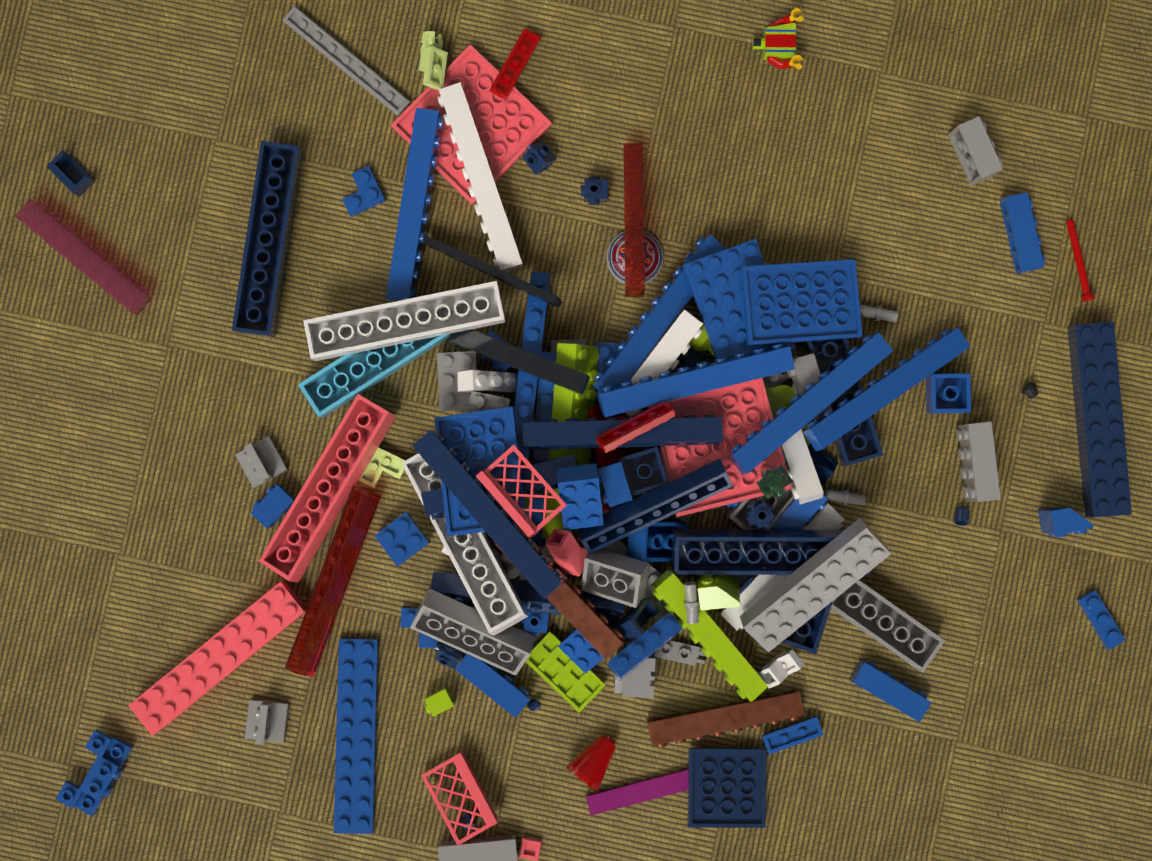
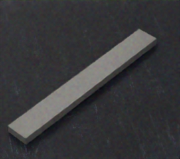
[283,6,411,117]

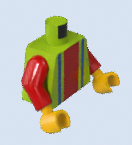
[752,8,804,69]

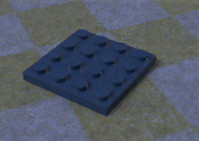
[687,748,767,828]

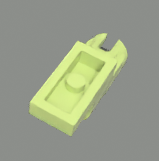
[418,31,448,90]

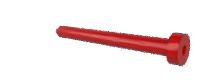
[1066,219,1096,302]

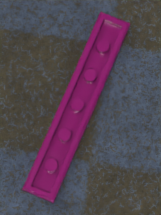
[586,769,688,816]

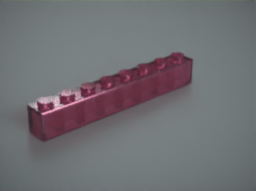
[15,199,152,315]

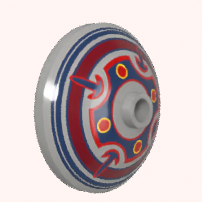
[606,229,663,286]

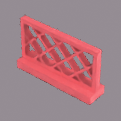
[476,445,567,538]
[421,752,500,846]

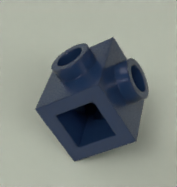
[522,141,557,175]
[581,176,608,205]
[744,500,775,529]
[434,641,463,669]

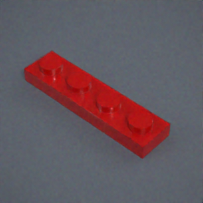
[489,28,541,100]
[595,401,676,453]

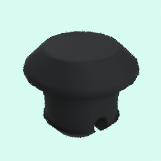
[1021,382,1039,399]

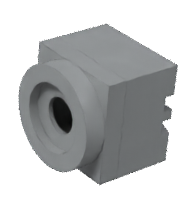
[614,654,656,698]

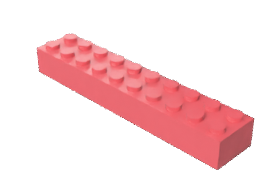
[259,394,396,582]
[128,580,309,736]

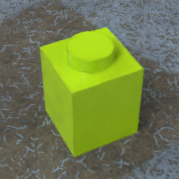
[424,686,455,717]

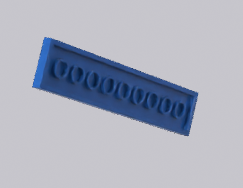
[334,638,378,834]

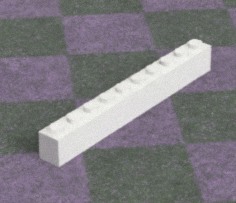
[437,82,523,272]

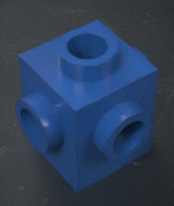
[520,611,549,636]

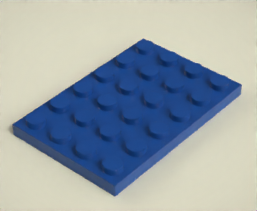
[682,239,795,359]
[740,260,863,346]
[434,407,526,537]

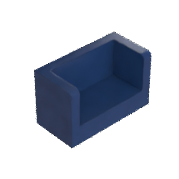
[46,151,95,197]
[616,597,660,642]

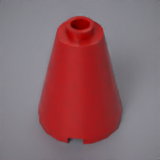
[566,734,616,791]

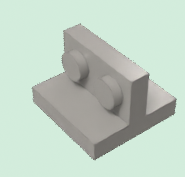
[235,436,288,488]
[245,699,289,745]

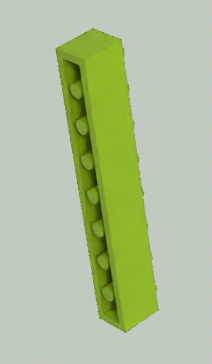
[651,570,768,702]

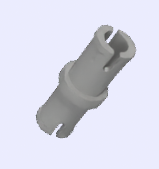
[860,304,898,322]
[826,489,866,506]
[684,582,700,624]

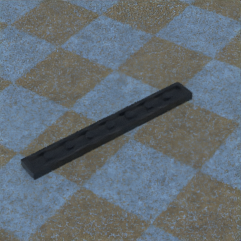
[424,235,562,308]
[447,329,590,395]

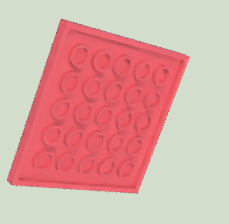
[391,44,552,206]
[648,378,792,517]

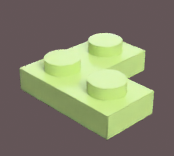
[359,447,406,488]

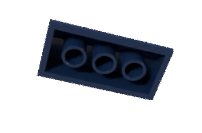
[782,601,833,654]

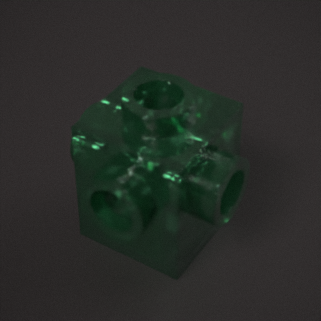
[757,465,793,499]

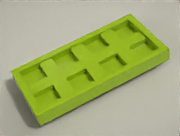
[525,631,606,713]

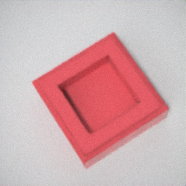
[519,836,542,861]

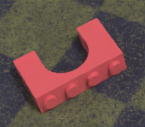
[545,491,611,576]

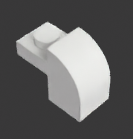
[757,649,805,688]

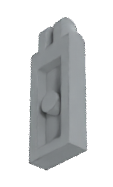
[654,640,706,666]

